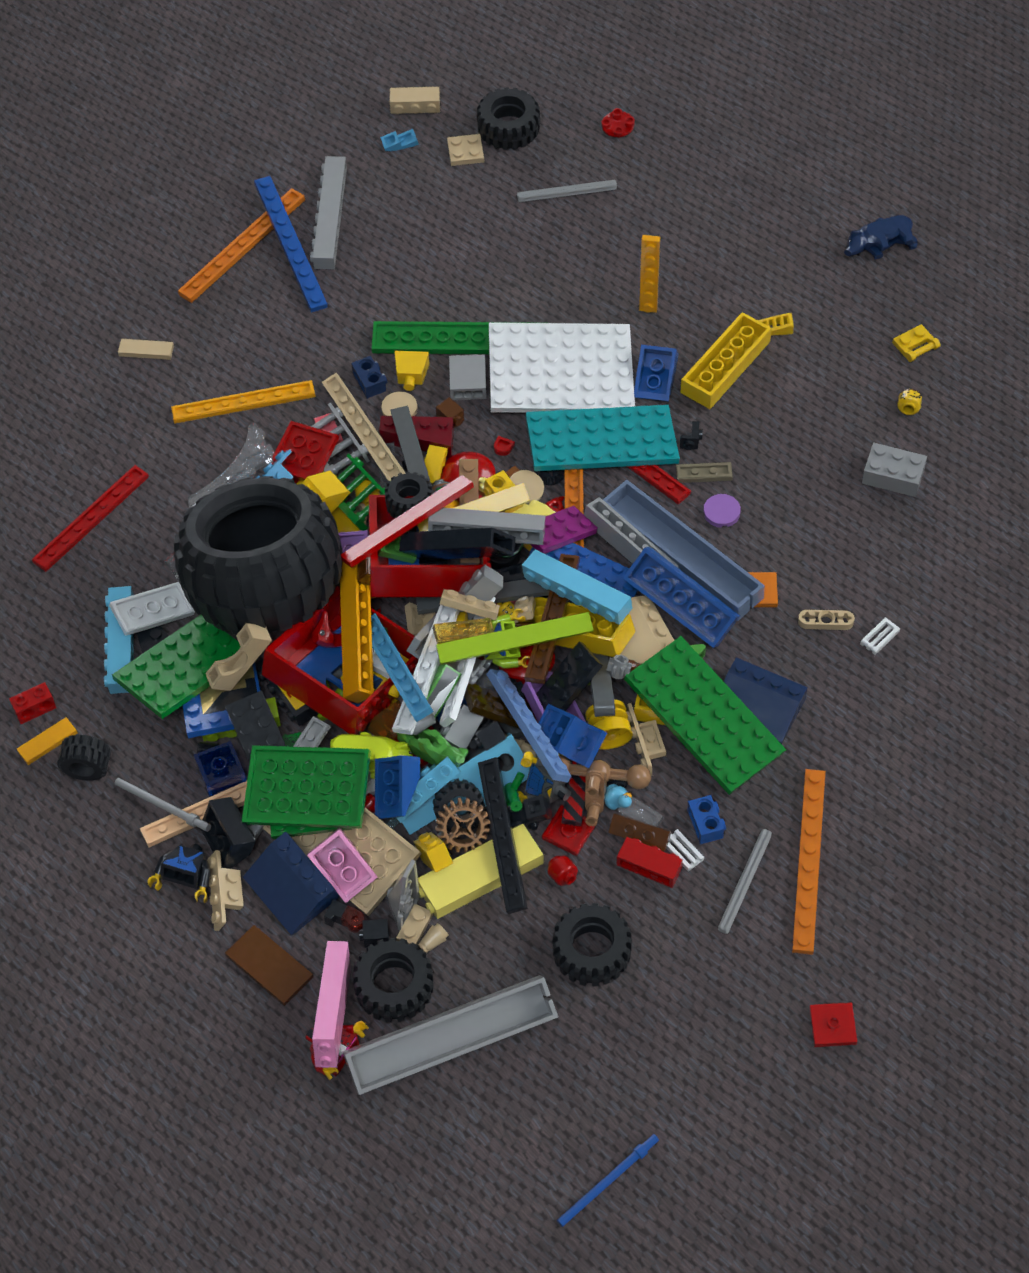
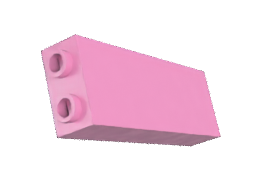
[312,941,351,1068]

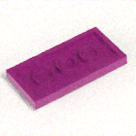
[530,506,598,554]

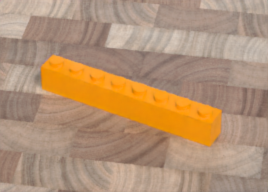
[340,561,374,703]

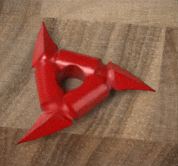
[545,496,564,512]

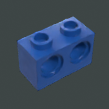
[687,795,726,844]

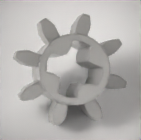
[606,655,632,679]

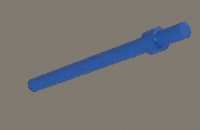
[557,1134,659,1227]

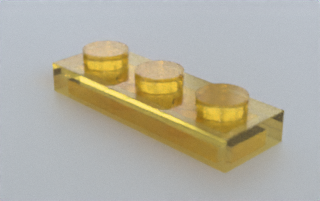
[432,618,494,644]

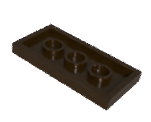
[464,683,536,729]

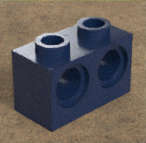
[351,356,388,399]

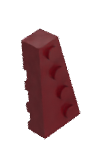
[379,416,454,458]

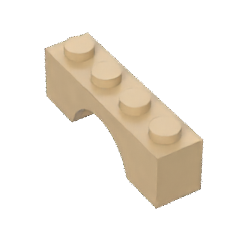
[205,623,272,691]

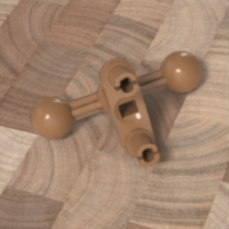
[559,755,651,826]

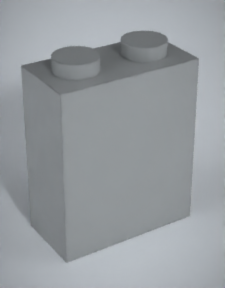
[449,354,486,400]

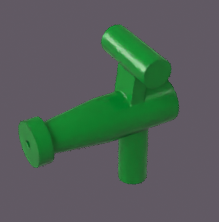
[504,772,525,812]

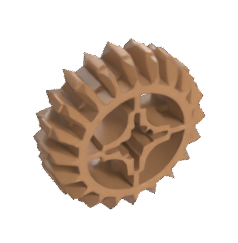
[435,798,490,853]

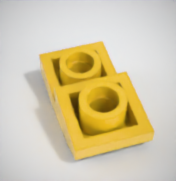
[424,445,448,483]

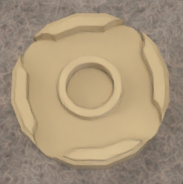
[381,391,417,416]
[510,470,544,505]

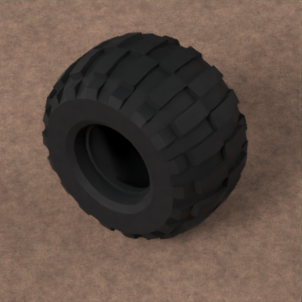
[174,476,343,634]

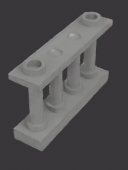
[311,403,370,477]

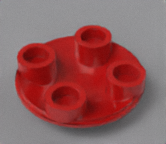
[601,108,635,137]

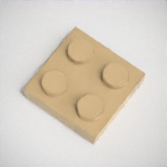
[447,134,484,166]

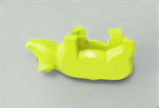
[330,732,421,779]

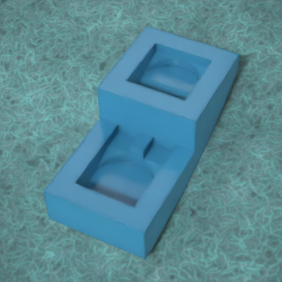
[380,129,419,151]

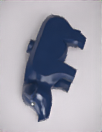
[844,215,917,259]

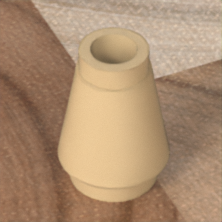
[418,923,449,954]

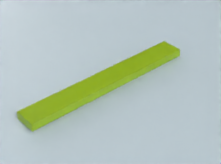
[436,612,594,665]

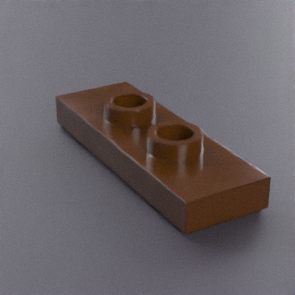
[608,813,672,851]

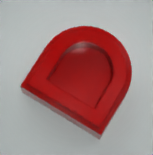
[494,436,515,456]

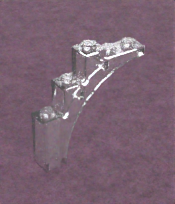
[188,423,274,508]

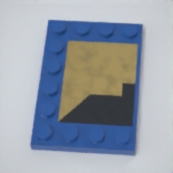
[183,640,260,738]

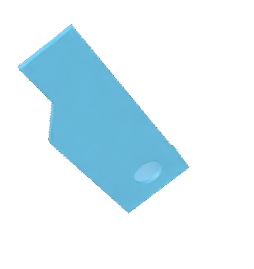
[402,733,530,835]

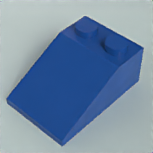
[634,345,678,402]
[375,755,420,819]

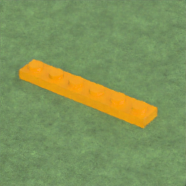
[639,235,660,313]

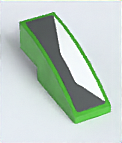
[426,664,461,718]

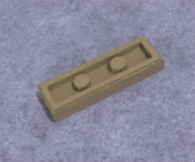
[676,462,732,483]

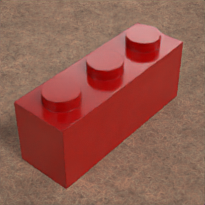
[617,837,683,888]

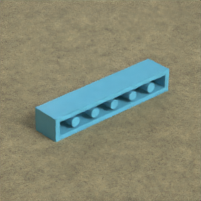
[522,549,632,625]
[104,586,134,694]

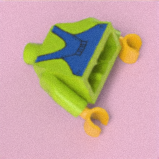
[484,609,530,668]

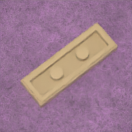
[118,339,174,360]

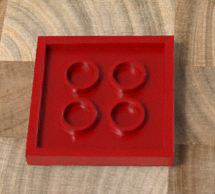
[269,421,339,481]

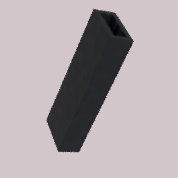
[399,527,516,560]

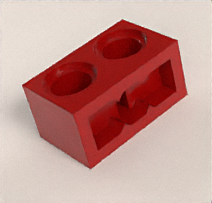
[9,682,56,724]

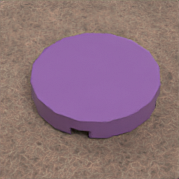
[704,494,741,527]

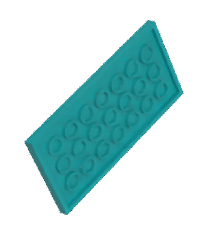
[525,405,680,471]

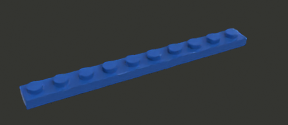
[254,176,327,313]

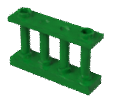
[337,454,385,531]

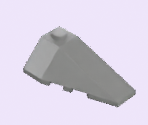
[387,859,420,931]

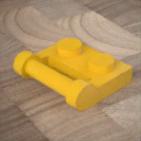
[892,324,940,362]

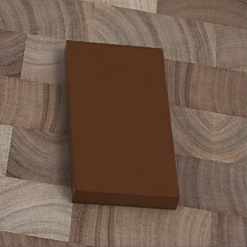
[225,925,313,1006]

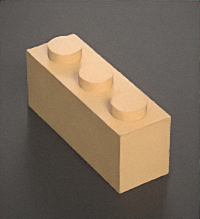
[390,87,440,114]

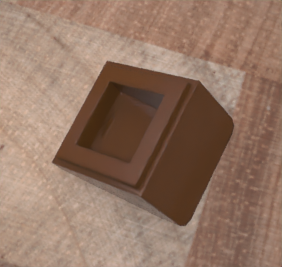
[357,557,370,585]

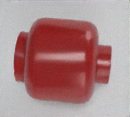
[547,855,578,886]

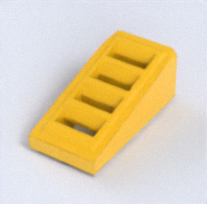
[758,313,794,336]

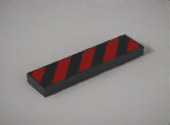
[561,761,586,826]

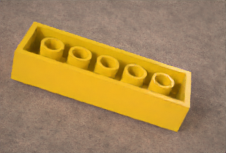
[681,312,772,409]
[526,597,636,657]

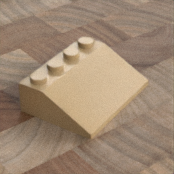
[620,595,674,664]

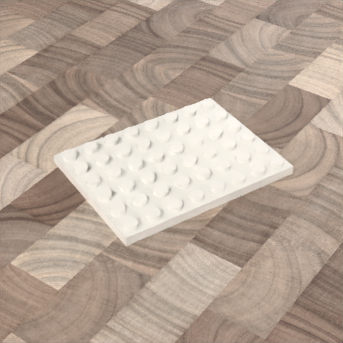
[489,323,635,413]

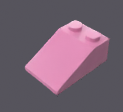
[307,828,378,903]

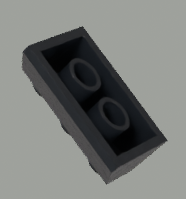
[200,797,255,869]

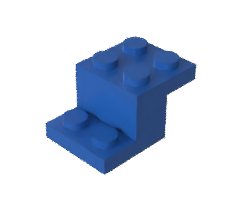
[538,704,607,768]

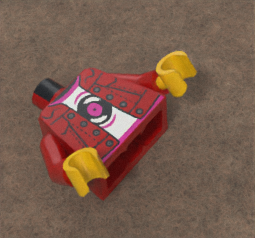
[305,1021,369,1080]

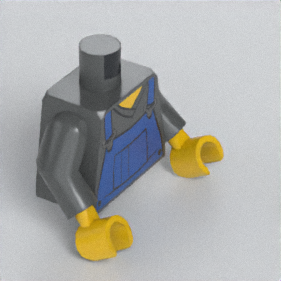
[518,751,571,804]

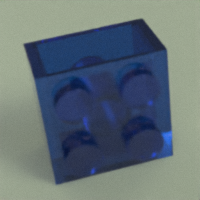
[194,741,246,797]

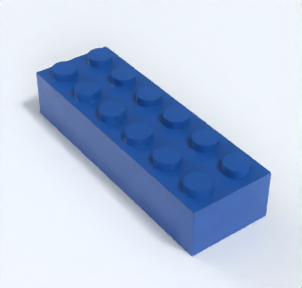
[623,547,740,648]

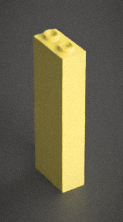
[418,824,544,919]

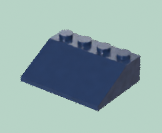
[724,657,808,744]
[243,832,340,936]

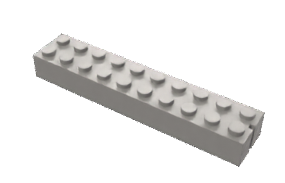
[342,975,558,1095]

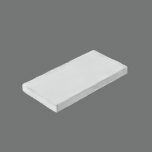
[109,582,195,636]

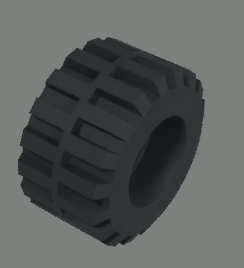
[385,472,432,518]
[57,734,111,781]
[433,779,485,832]

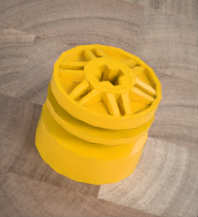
[585,700,633,750]

